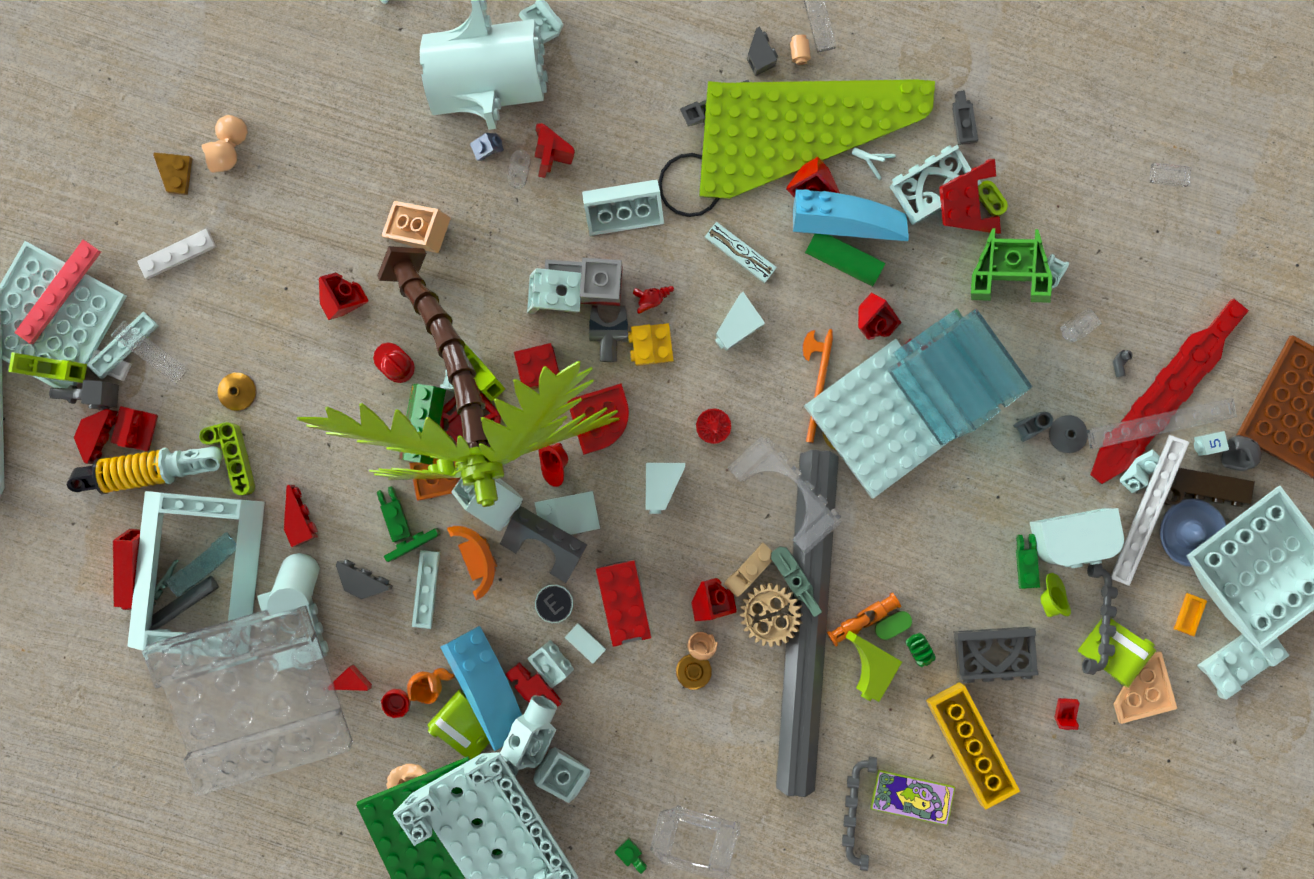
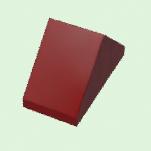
[328,664,372,691]

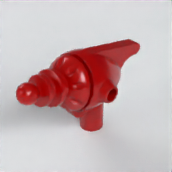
[633,286,674,314]

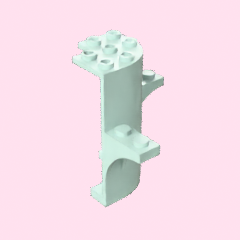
[420,0,548,130]

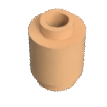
[790,35,811,65]

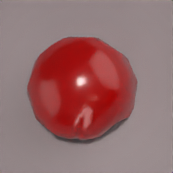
[381,689,411,718]

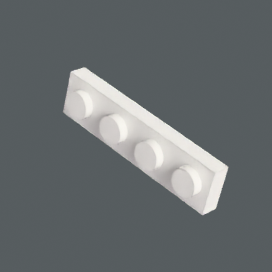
[137,229,216,279]

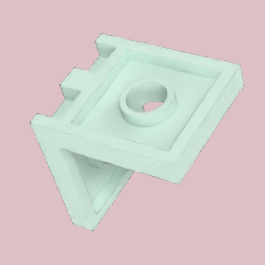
[527,268,581,314]

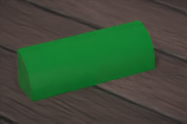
[805,233,886,287]

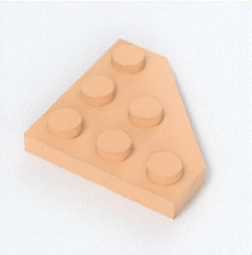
[1113,651,1177,724]

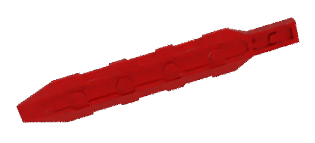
[1090,299,1249,484]

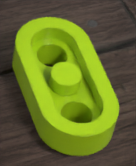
[978,180,1008,216]

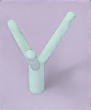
[852,147,896,180]

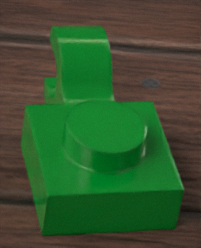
[614,838,647,874]

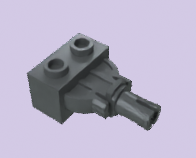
[49,380,119,410]

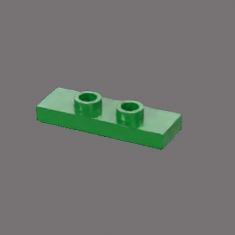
[384,528,441,562]

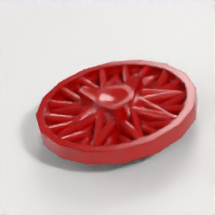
[696,408,731,444]

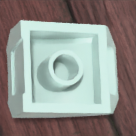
[533,747,590,803]

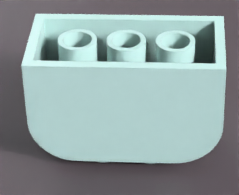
[451,477,523,531]
[1030,508,1124,568]

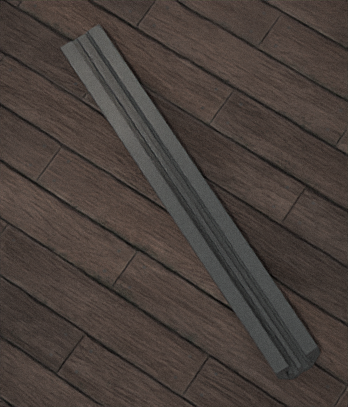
[776,450,839,797]

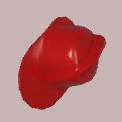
[373,342,415,383]
[538,443,569,487]

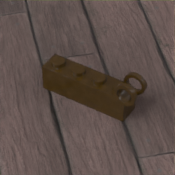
[1164,468,1255,507]

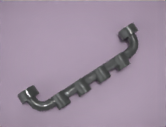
[1082,563,1118,675]
[842,756,877,871]

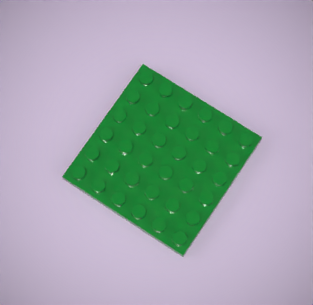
[356,756,502,879]

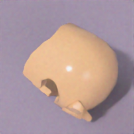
[202,138,237,173]

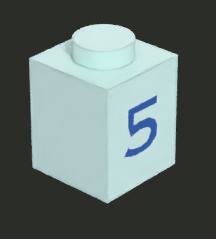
[1194,431,1229,456]

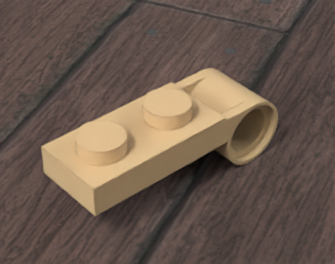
[724,543,772,598]

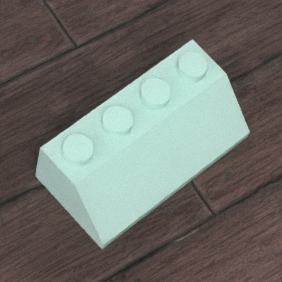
[582,180,664,236]

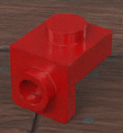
[1054,698,1080,730]

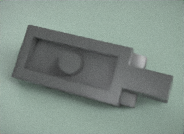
[952,90,978,145]

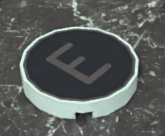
[535,584,573,623]

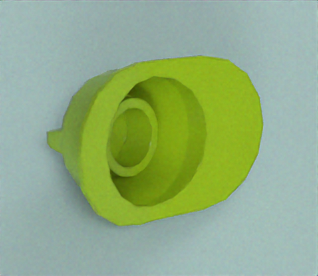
[1040,573,1071,617]

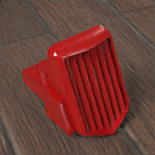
[534,123,575,178]

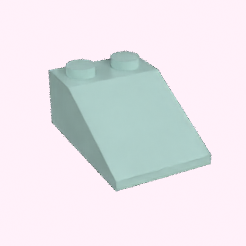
[535,491,600,535]

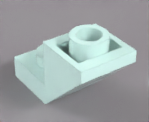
[1120,450,1160,493]

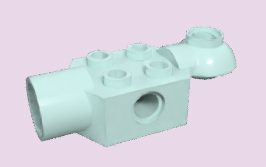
[500,695,557,777]

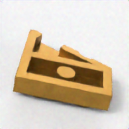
[153,152,192,195]

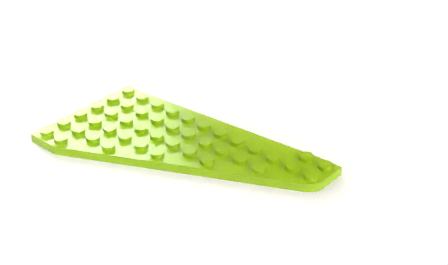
[699,79,935,199]

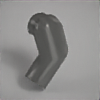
[1113,350,1133,378]

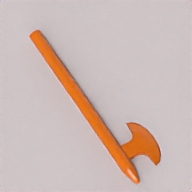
[802,329,833,443]

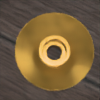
[218,373,256,411]

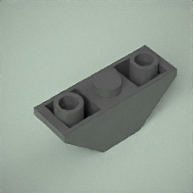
[336,559,393,599]

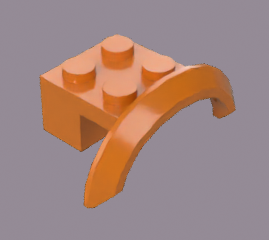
[447,526,497,601]

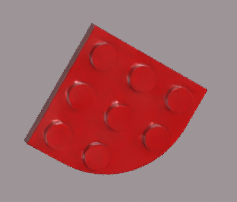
[567,383,629,455]

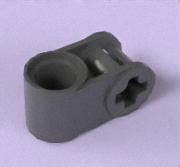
[1013,412,1054,442]

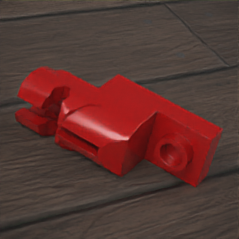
[505,662,563,707]

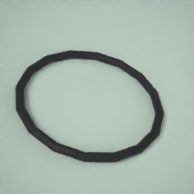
[658,153,720,217]

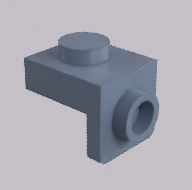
[470,133,504,161]

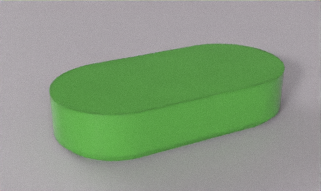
[875,611,912,640]

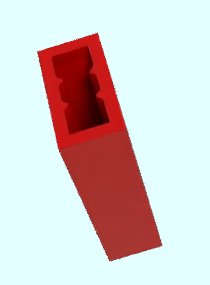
[113,529,141,610]

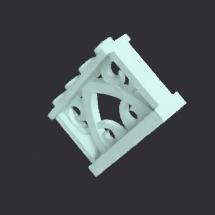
[890,145,981,226]

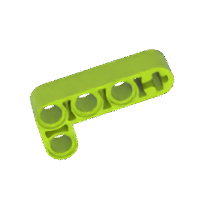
[199,422,255,495]

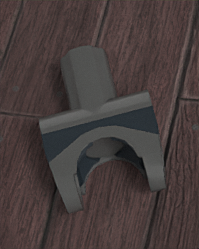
[589,305,628,362]

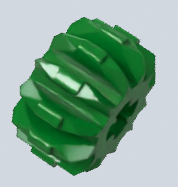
[906,633,936,667]

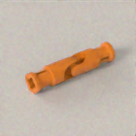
[826,592,902,647]

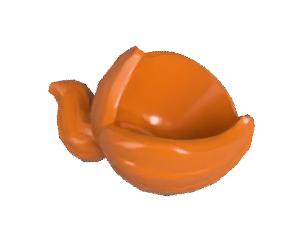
[407,668,455,704]

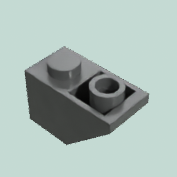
[747,26,778,76]

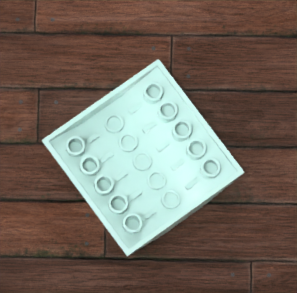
[1186,486,1314,650]

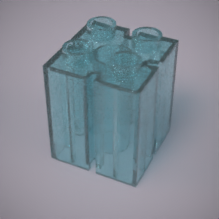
[887,308,1033,445]

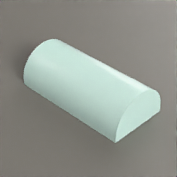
[267,553,320,615]

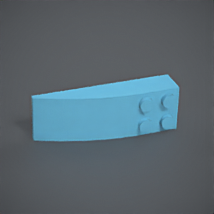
[793,189,909,241]
[440,626,522,751]

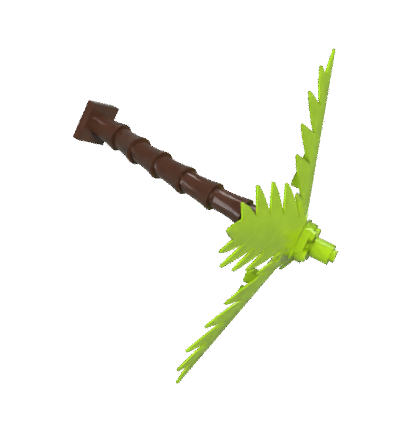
[297,246,619,507]

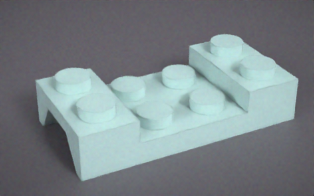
[1197,634,1289,700]

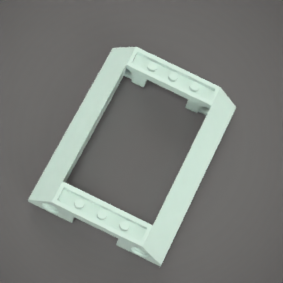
[127,491,265,656]

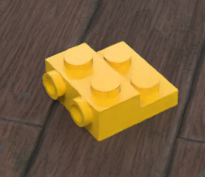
[628,323,674,366]

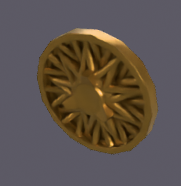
[676,654,712,690]

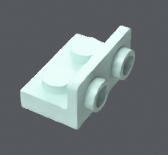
[527,640,574,689]

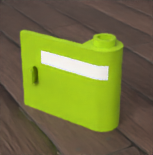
[1077,619,1156,688]
[427,689,490,760]

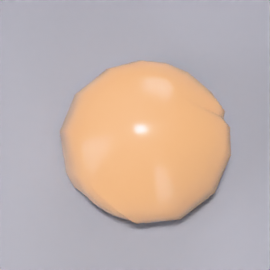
[215,115,247,145]
[687,632,718,660]

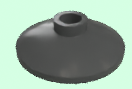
[1049,415,1088,453]

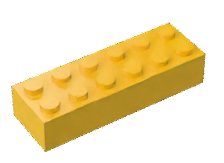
[926,682,1020,810]

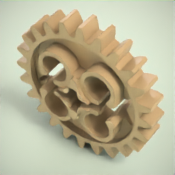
[740,583,803,647]

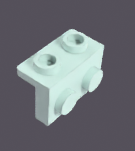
[519,0,563,44]

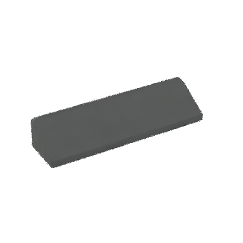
[148,576,219,630]

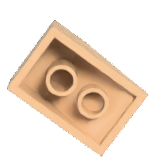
[382,201,451,253]

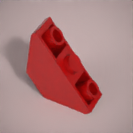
[73,409,118,464]

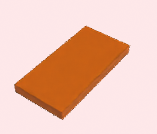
[409,458,461,501]

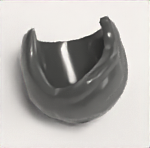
[1221,436,1262,471]

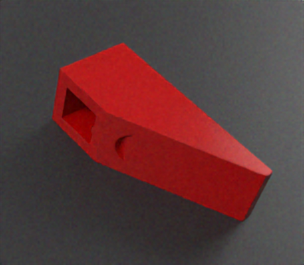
[284,485,318,547]

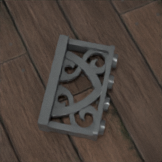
[953,626,1039,683]

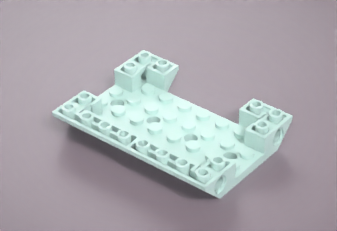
[393,752,578,879]

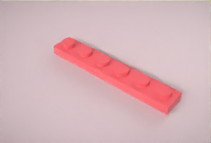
[14,240,101,344]

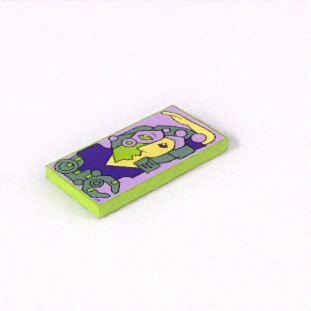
[870,770,955,826]

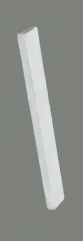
[1111,435,1190,586]

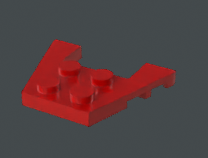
[939,159,1001,234]

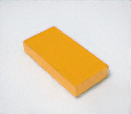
[1174,593,1207,637]

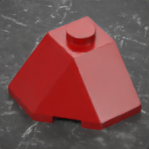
[786,157,840,198]
[319,272,369,320]
[858,292,902,340]
[691,578,737,622]

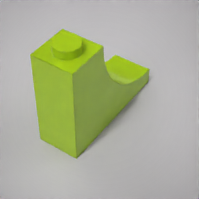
[846,631,902,702]

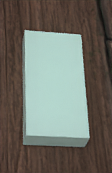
[565,623,606,664]

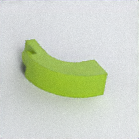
[464,342,506,402]
[8,352,87,383]

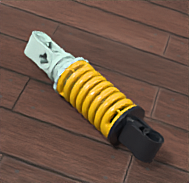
[66,446,223,494]

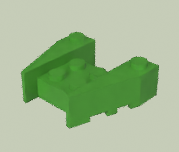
[971,228,1052,303]

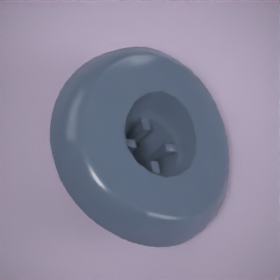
[1159,499,1226,567]

